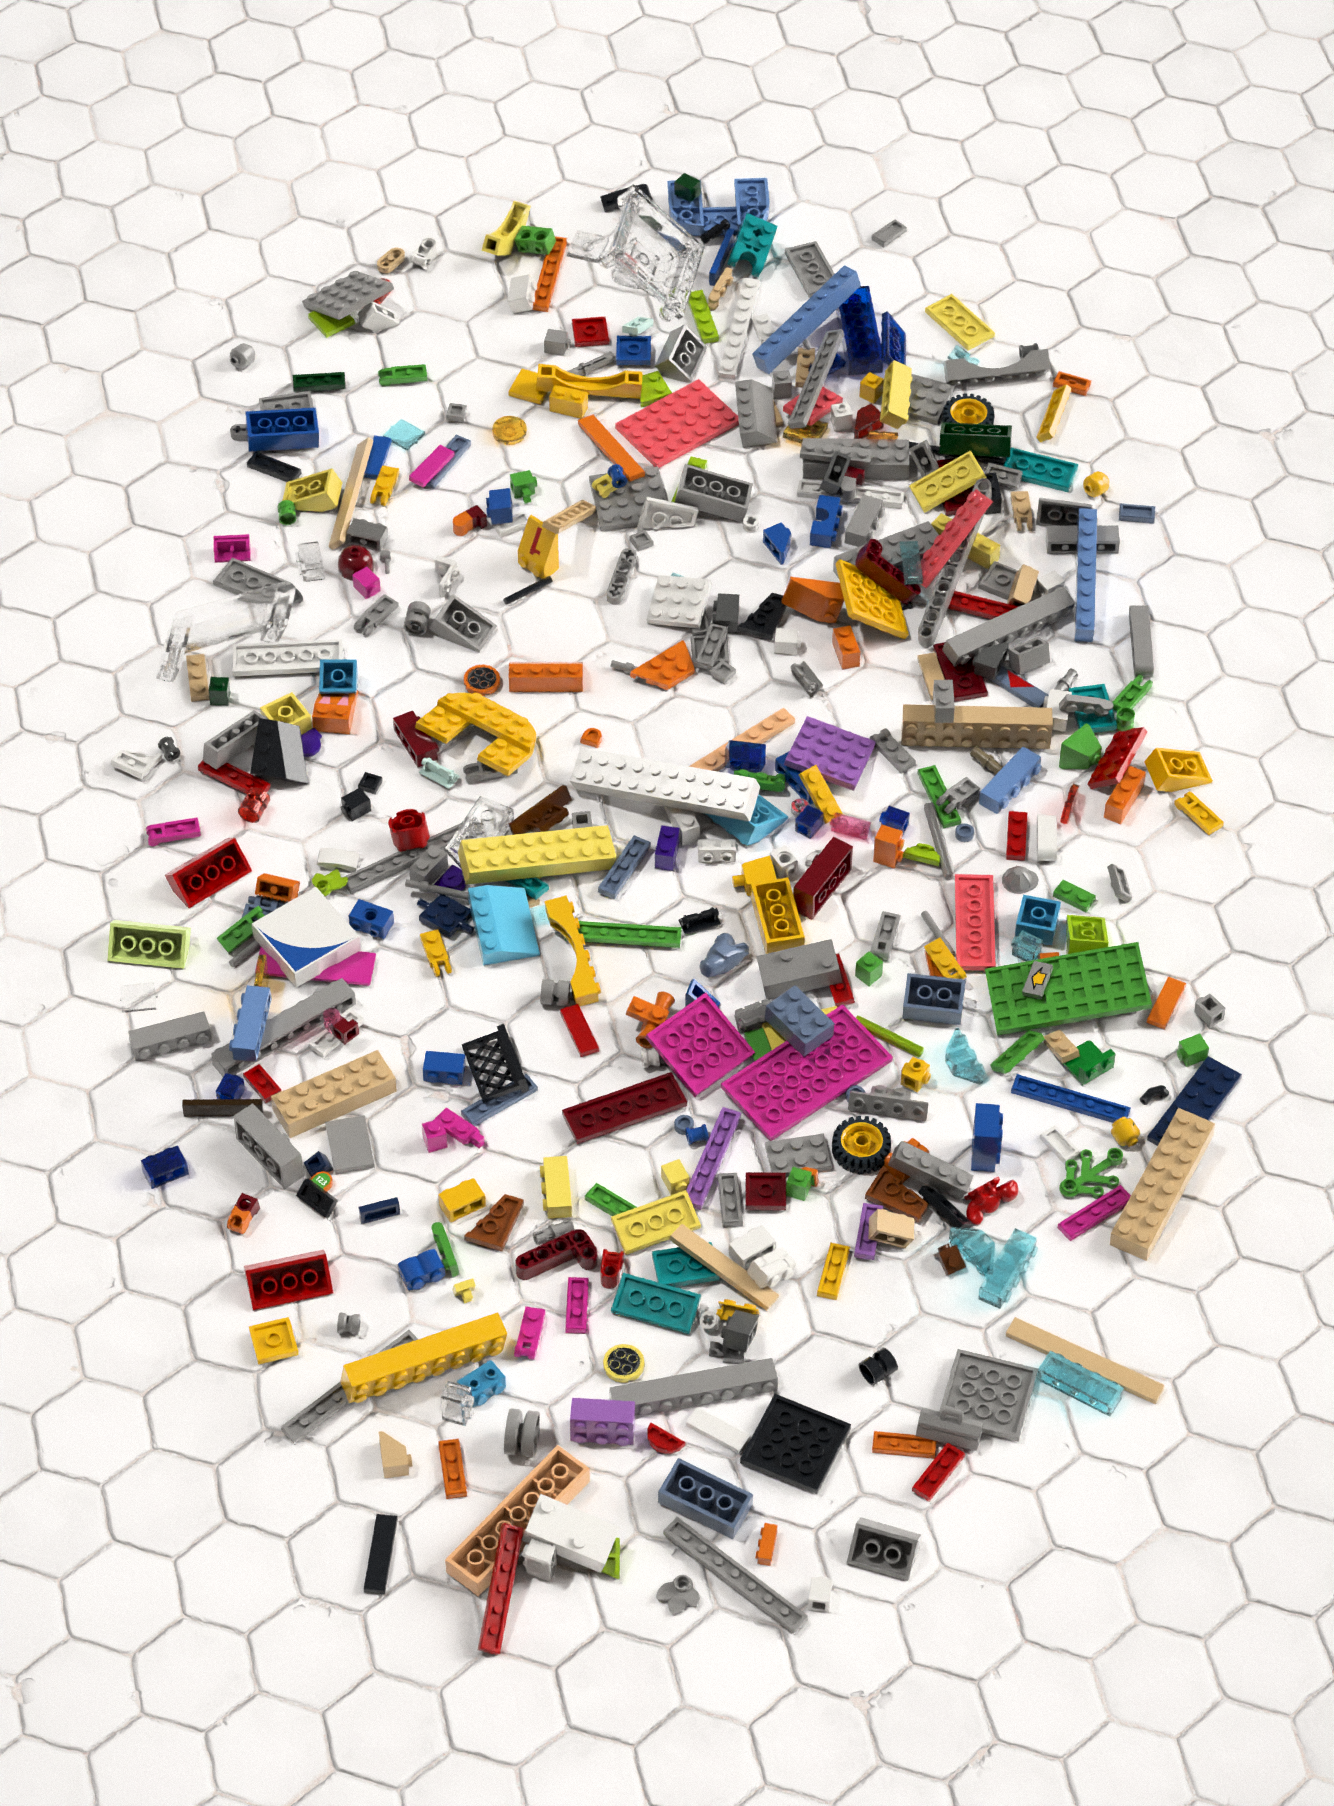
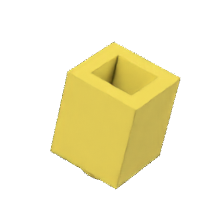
[661,1159,689,1195]

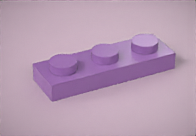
[854,1203,883,1260]

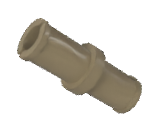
[970,746,1004,775]

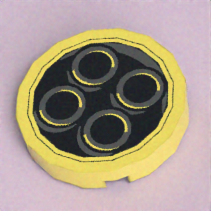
[603,1344,645,1383]

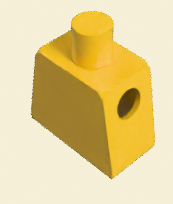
[732,856,777,896]

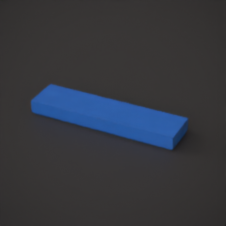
[709,228,735,286]

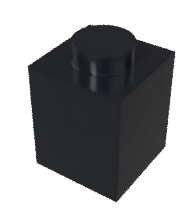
[340,788,371,821]

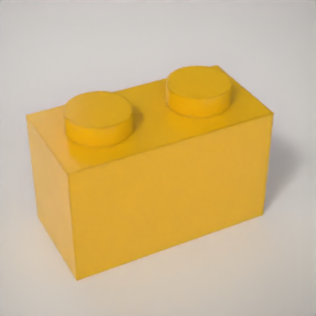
[549,385,588,419]
[438,1178,486,1223]

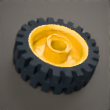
[942,393,994,425]
[832,1116,891,1174]

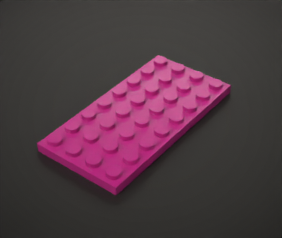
[721,1004,893,1141]

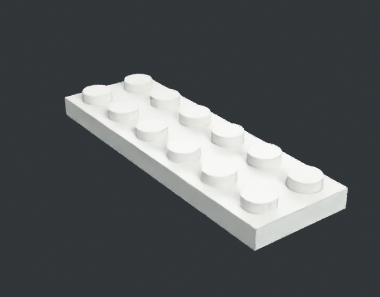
[232,639,343,676]

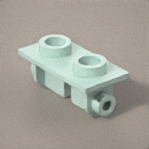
[419,757,460,789]

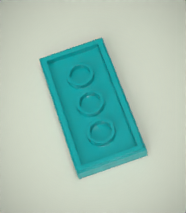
[1003,447,1079,492]
[611,1273,702,1335]

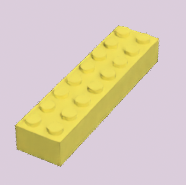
[458,825,617,885]

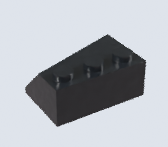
[250,718,309,784]

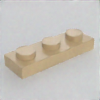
[186,654,210,702]

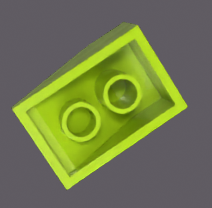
[1066,915,1109,954]

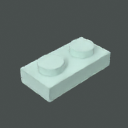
[622,316,653,336]

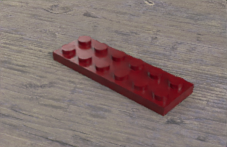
[562,1072,687,1144]

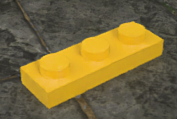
[798,765,843,824]

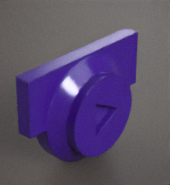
[301,728,322,757]
[434,864,466,895]

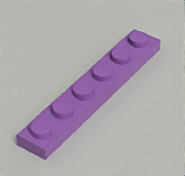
[687,1107,741,1210]

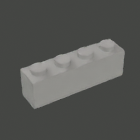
[1046,525,1120,554]
[203,710,268,769]
[128,1011,212,1061]
[888,1141,974,1200]

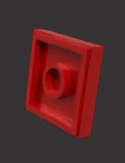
[571,316,609,347]

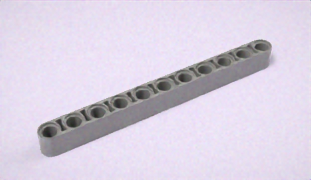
[918,478,992,648]

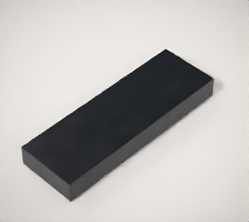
[247,451,302,482]

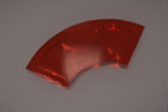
[1060,784,1080,824]

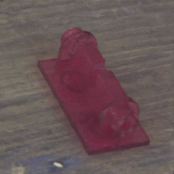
[830,812,871,840]

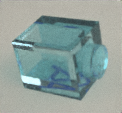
[1011,930,1043,962]

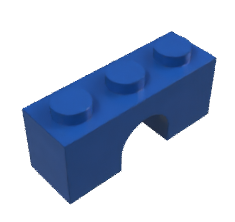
[810,495,843,548]

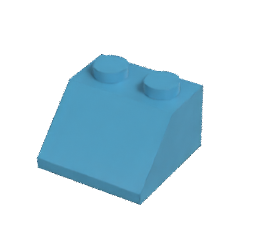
[319,659,358,694]

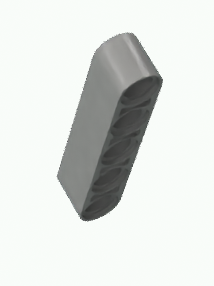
[1129,605,1154,676]

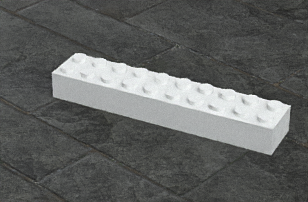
[570,747,760,822]

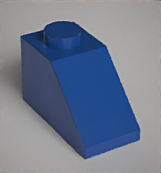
[763,522,792,565]

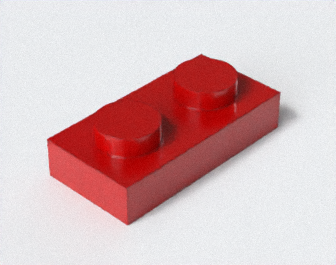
[243,1064,282,1103]

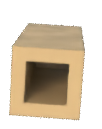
[1007,564,1039,607]

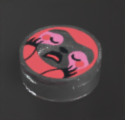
[791,798,810,817]

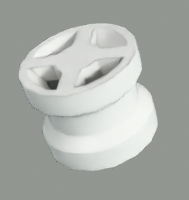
[641,1047,660,1068]

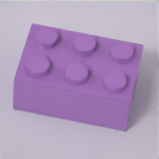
[570,1397,635,1446]

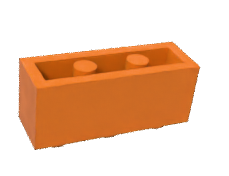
[1104,765,1146,825]

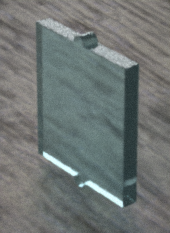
[383,419,425,451]

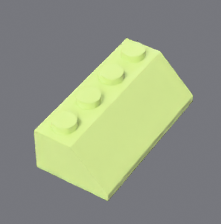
[107,920,191,969]

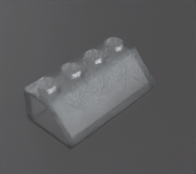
[444,796,514,869]

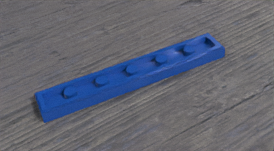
[1011,1074,1131,1123]

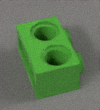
[514,226,556,255]

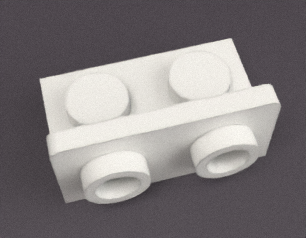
[697,839,736,862]

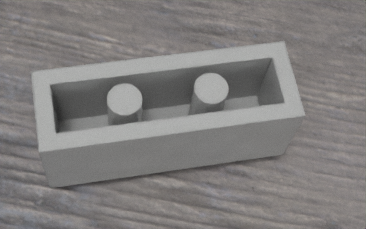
[845,494,885,547]

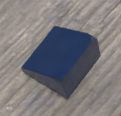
[304,1151,334,1177]

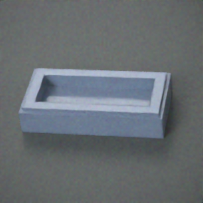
[1119,503,1156,524]

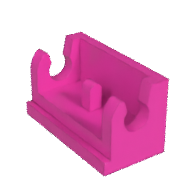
[213,534,251,563]

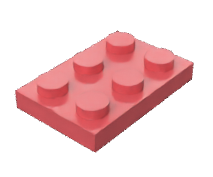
[783,387,843,426]

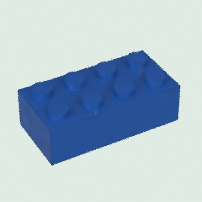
[245,408,319,452]

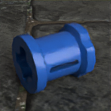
[607,464,628,488]
[685,1124,709,1145]

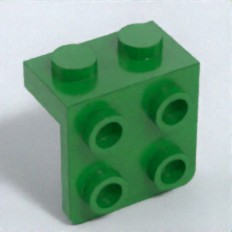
[1063,1040,1116,1085]

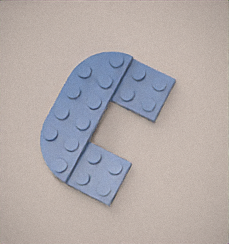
[667,178,769,236]

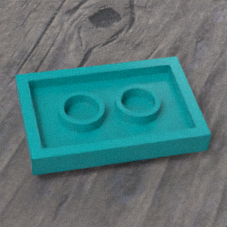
[1068,684,1117,733]
[652,1242,720,1287]

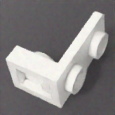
[434,555,459,597]

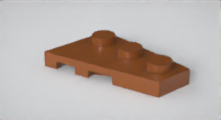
[865,1165,928,1223]
[464,1194,524,1252]

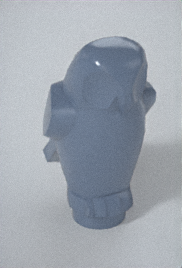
[699,933,749,978]

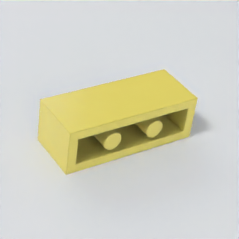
[540,1156,572,1219]

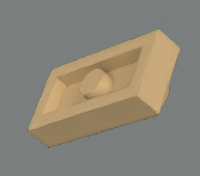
[1043,1030,1080,1064]

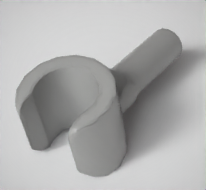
[380,550,391,574]

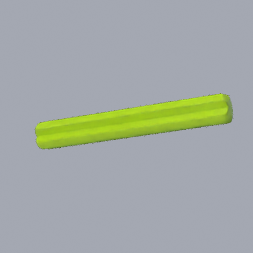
[856,1015,924,1057]

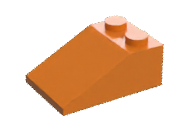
[781,576,844,623]

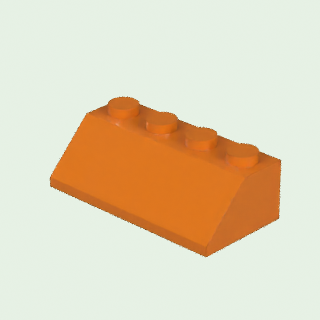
[509,662,583,692]

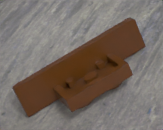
[509,785,572,835]

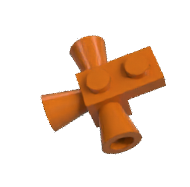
[625,991,675,1049]

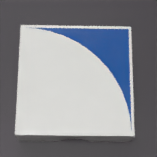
[252,887,361,988]

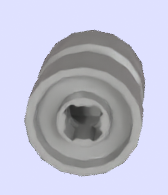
[404,601,431,636]
[540,979,570,1006]

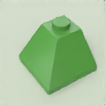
[1059,723,1102,769]

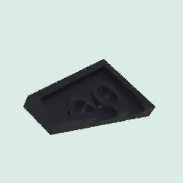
[738,593,787,640]

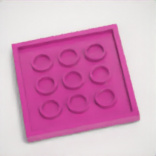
[645,993,755,1097]

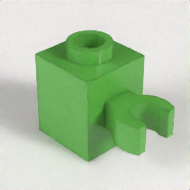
[510,470,537,504]

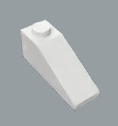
[663,806,700,846]

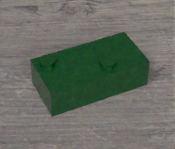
[939,422,1012,457]

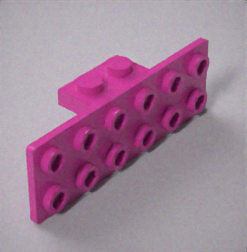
[255,947,376,986]

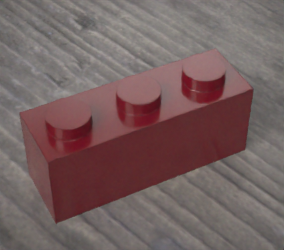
[393,710,439,768]

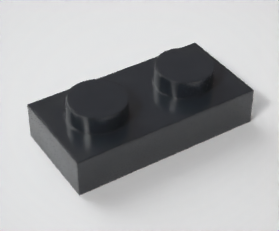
[296,1178,338,1218]

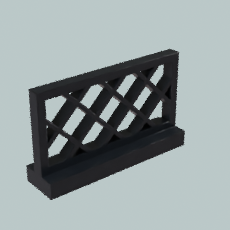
[461,1024,529,1103]

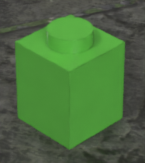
[855,951,883,987]
[1177,1033,1209,1067]
[786,1167,812,1201]

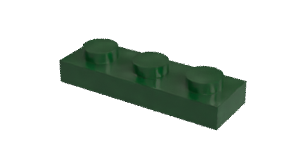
[293,372,346,392]

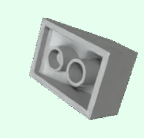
[429,594,497,653]

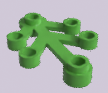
[1059,1148,1123,1199]

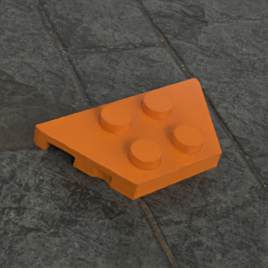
[630,640,695,690]

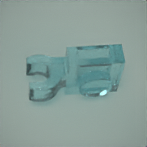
[947,345,980,365]

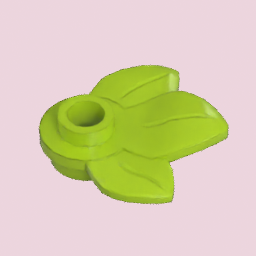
[312,869,348,896]

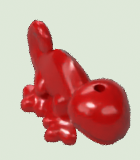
[964,1176,1019,1225]

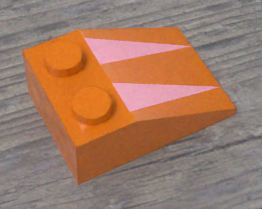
[312,690,358,734]

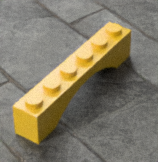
[536,364,643,399]
[544,895,601,1007]

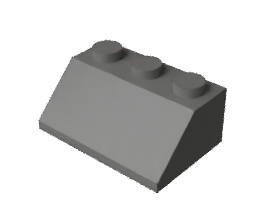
[655,324,708,383]
[1036,497,1093,526]
[846,1517,922,1581]

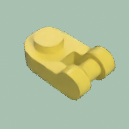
[591,473,618,498]

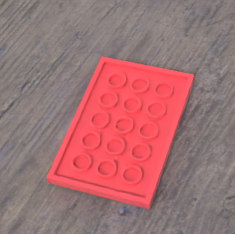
[615,379,739,468]

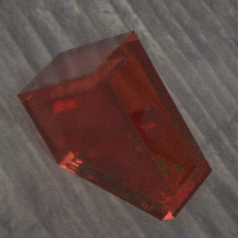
[854,403,884,439]

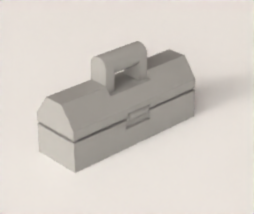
[915,1405,983,1451]

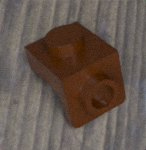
[933,1243,966,1276]

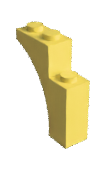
[481,201,531,255]

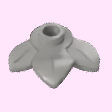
[656,1575,700,1615]

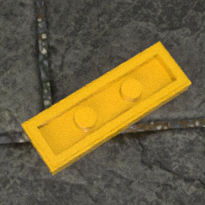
[817,1242,850,1300]

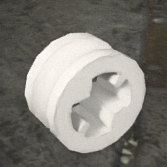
[743,515,759,533]
[700,1311,720,1331]

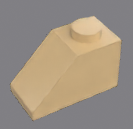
[378,1431,413,1478]

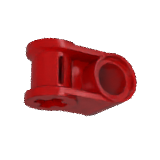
[600,1249,624,1289]

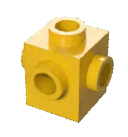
[900,1057,931,1093]

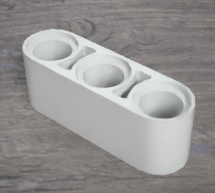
[1036,814,1057,861]

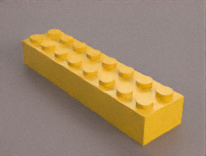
[340,1312,508,1404]

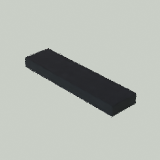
[364,1514,398,1595]

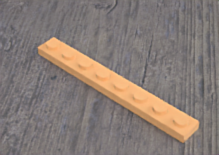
[689,707,795,772]

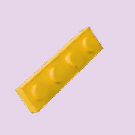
[1036,384,1071,443]

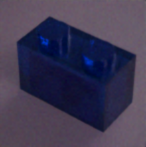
[725,740,766,773]
[141,1145,189,1189]

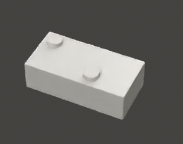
[522,1494,620,1573]

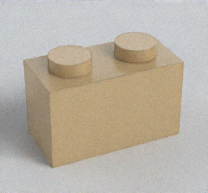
[869,1209,914,1248]

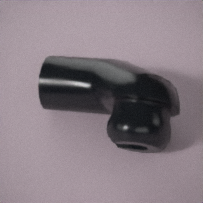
[1139,1085,1169,1105]

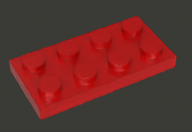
[1087,727,1148,789]

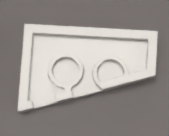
[637,497,698,531]

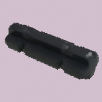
[700,219,731,244]

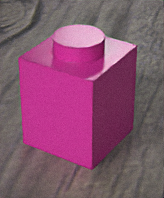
[352,567,381,599]
[422,1119,448,1153]

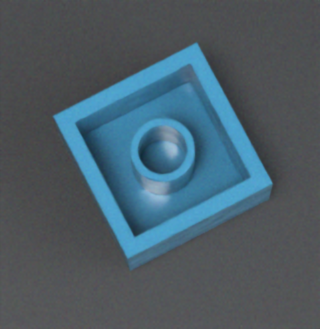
[1014,894,1061,945]

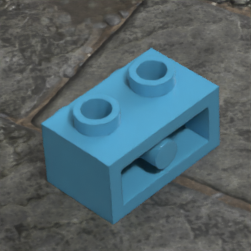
[457,1360,506,1409]

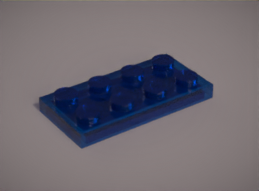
[880,311,906,366]

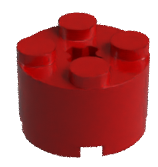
[388,809,430,852]

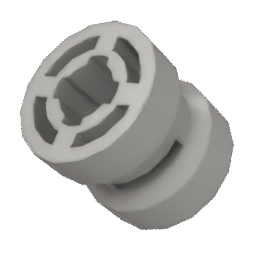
[337,1312,361,1335]

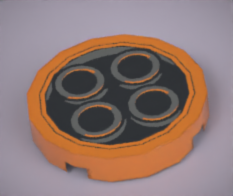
[464,664,500,696]

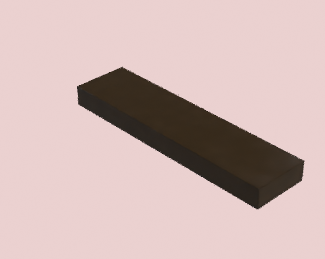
[182,1099,264,1117]

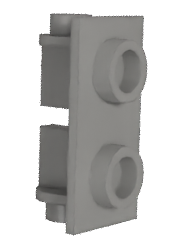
[790,661,823,698]
[734,1005,767,1034]

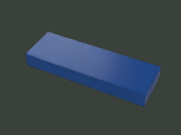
[363,435,392,479]

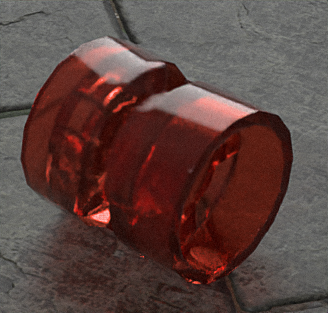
[238,787,271,823]

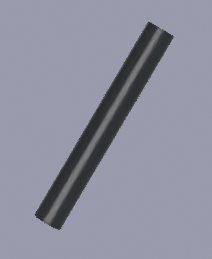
[503,576,553,605]

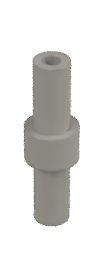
[610,660,637,674]

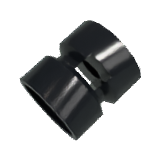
[859,1347,898,1386]

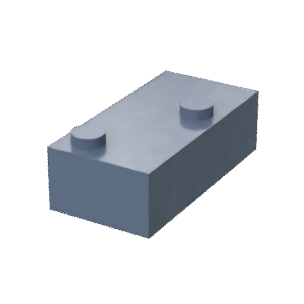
[658,1458,754,1539]

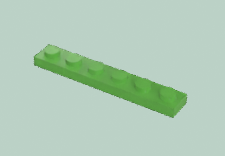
[565,921,682,948]

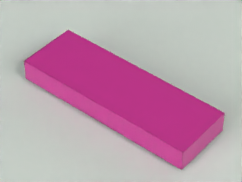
[409,445,454,488]
[565,1277,589,1334]

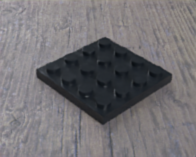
[740,1394,851,1494]

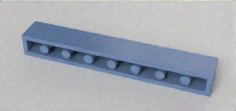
[752,265,861,374]
[1074,508,1097,642]

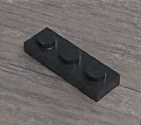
[918,1186,973,1231]

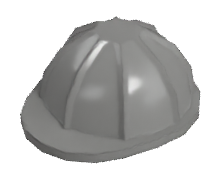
[1002,865,1039,894]

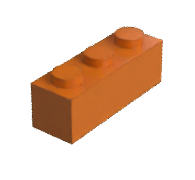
[755,1523,778,1566]

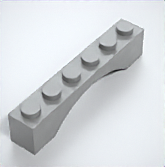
[943,349,1051,386]

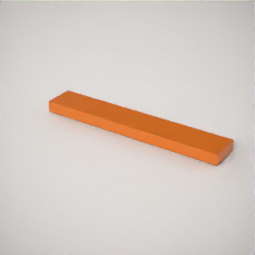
[532,236,567,312]
[578,414,645,482]

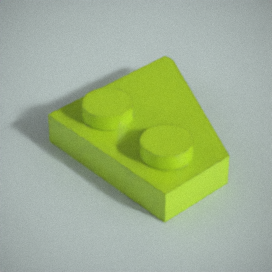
[640,371,672,408]

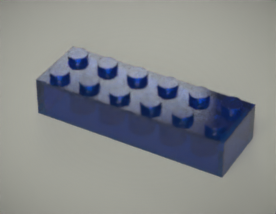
[836,286,884,376]

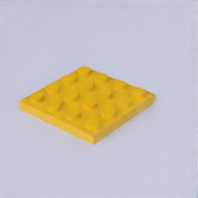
[835,559,909,639]

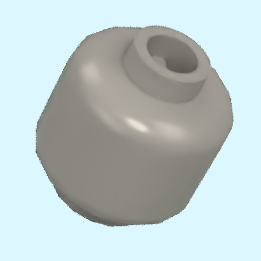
[230,343,255,369]

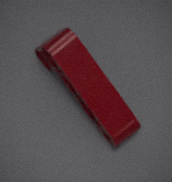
[855,539,921,604]
[515,1229,598,1280]

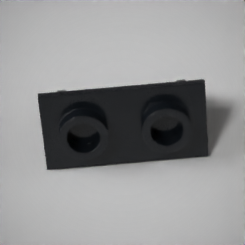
[678,907,721,935]

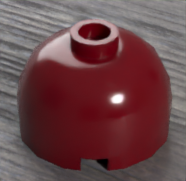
[338,545,374,581]

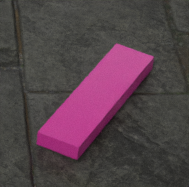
[1057,1185,1131,1241]

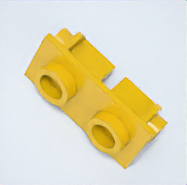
[716,1299,760,1321]

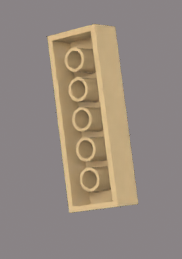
[271,1050,397,1138]

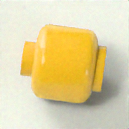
[1083,471,1109,497]
[1111,1117,1141,1147]

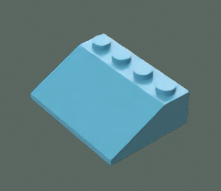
[703,794,789,846]
[468,885,540,966]

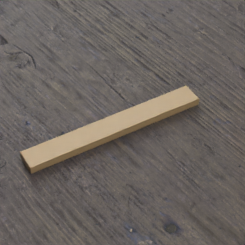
[328,437,373,550]
[1005,1317,1165,1404]

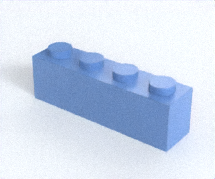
[979,747,1042,814]
[229,985,272,1062]

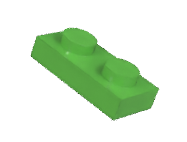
[1053,879,1096,913]

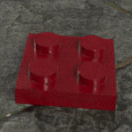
[745,1172,786,1210]

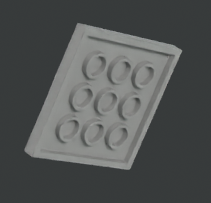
[302,271,394,320]
[589,467,667,531]
[939,1349,1038,1442]

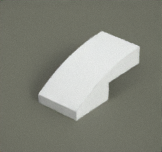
[316,848,360,872]

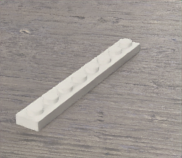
[718,278,760,380]

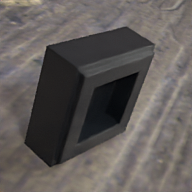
[358,772,383,794]

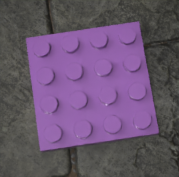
[784,716,876,791]

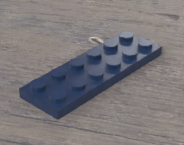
[1147,1056,1242,1146]

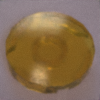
[492,416,527,445]

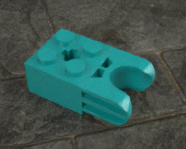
[727,213,778,278]

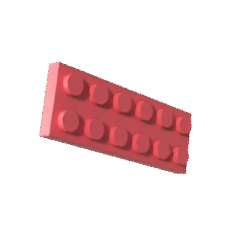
[911,489,993,589]
[954,874,996,971]

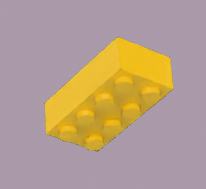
[750,877,805,954]

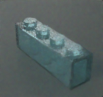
[978,1228,1039,1309]
[1037,1351,1124,1417]

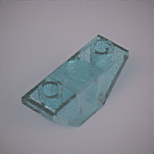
[945,1028,985,1084]
[949,1227,995,1280]

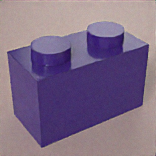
[655,825,680,871]

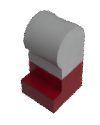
[840,466,865,501]

